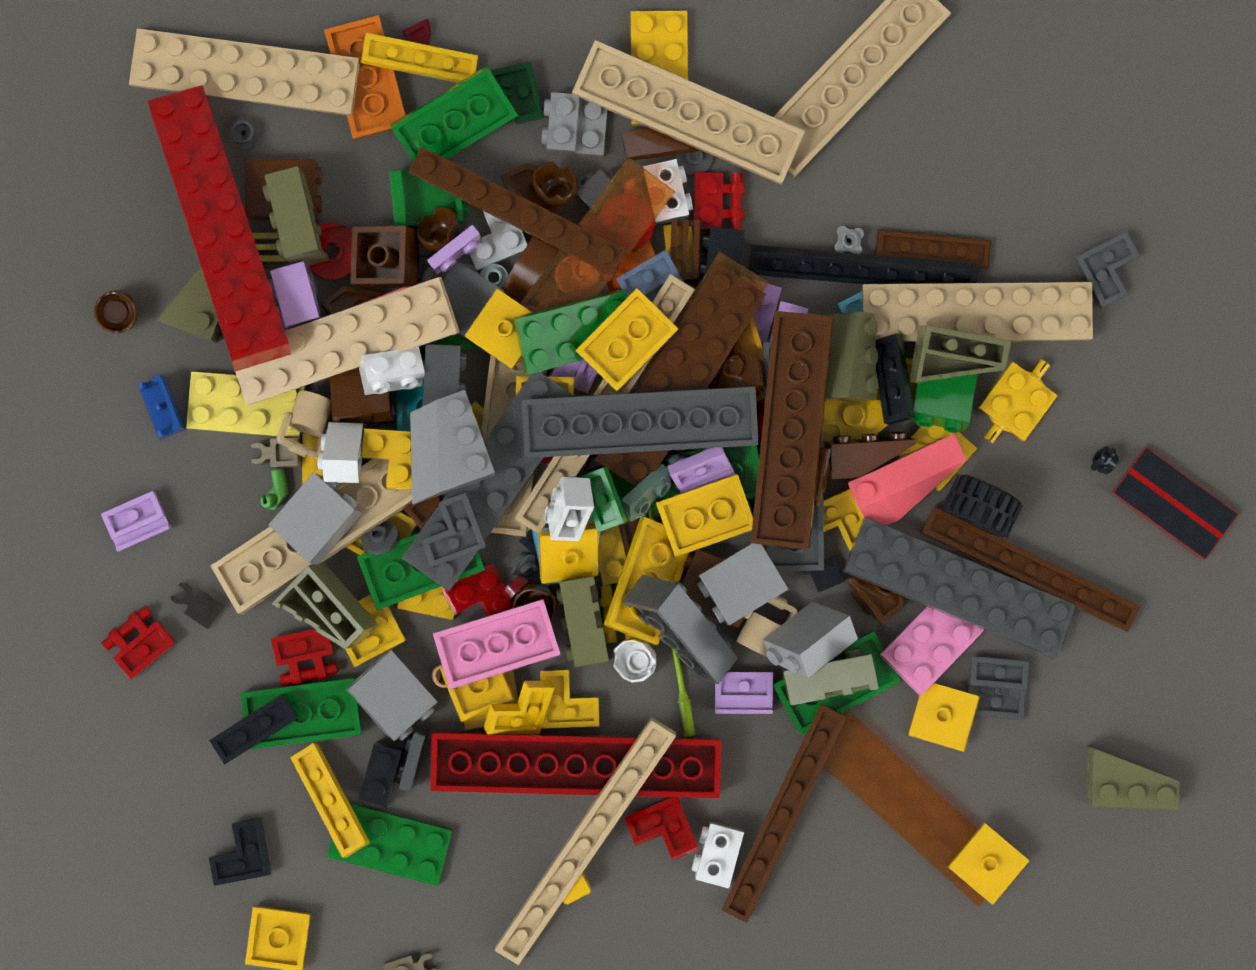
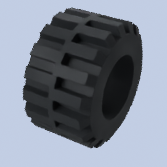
[942,474,1023,537]

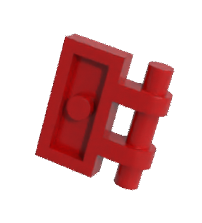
[693,172,745,231]
[101,605,177,680]
[271,628,338,686]

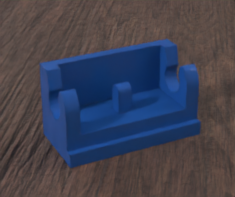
[138,375,187,440]

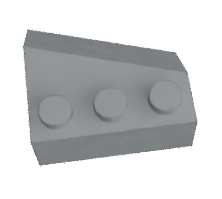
[410,390,495,505]

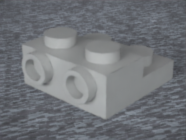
[542,92,607,157]

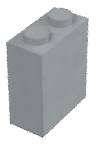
[269,473,363,565]
[697,543,789,626]
[763,601,858,678]
[345,650,437,741]

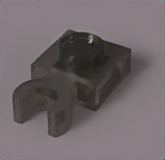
[170,583,225,629]

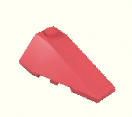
[848,433,967,526]

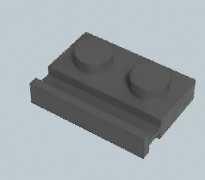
[397,730,428,792]

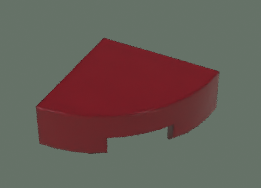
[402,18,431,45]

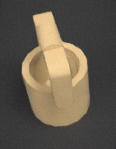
[277,391,332,458]
[736,596,797,658]

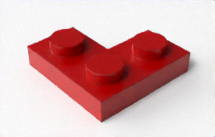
[441,563,513,617]
[624,797,699,861]

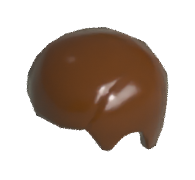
[533,161,578,206]
[416,206,460,252]
[93,290,138,334]
[513,582,558,620]

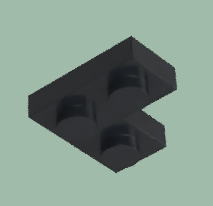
[209,817,272,886]

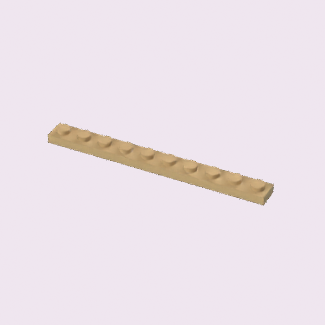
[515,274,695,533]
[494,717,676,965]

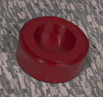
[502,574,529,601]

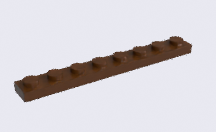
[409,147,627,277]
[921,507,1140,632]
[722,703,847,923]

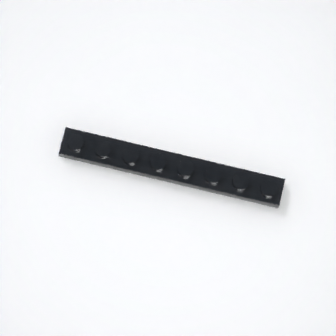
[748,245,979,284]

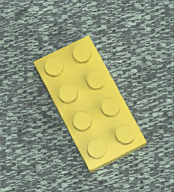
[186,372,306,438]

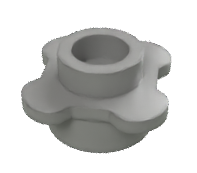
[834,226,864,254]

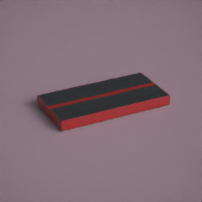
[1111,447,1238,560]

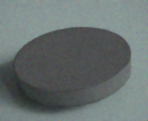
[675,151,713,176]
[361,521,399,555]

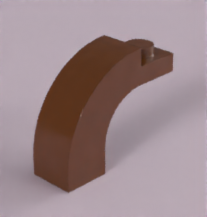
[501,211,575,306]

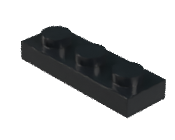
[875,334,915,425]
[209,694,299,765]

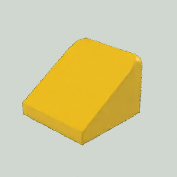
[563,872,591,905]

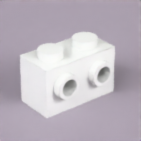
[643,159,693,226]
[359,347,425,395]
[318,422,364,483]
[544,476,594,541]
[691,821,744,888]

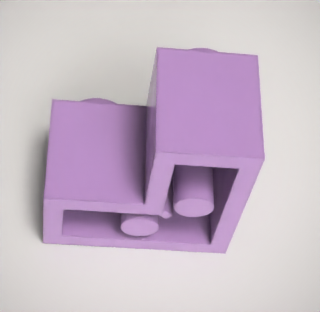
[268,261,322,329]

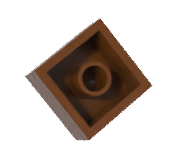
[350,226,418,288]

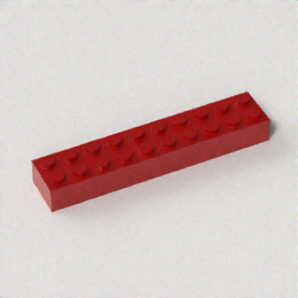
[147,85,291,372]
[430,731,721,798]

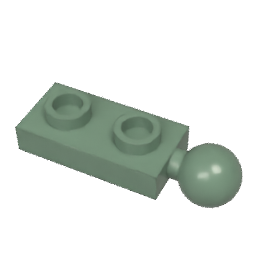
[621,454,685,522]

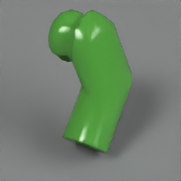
[260,469,289,510]

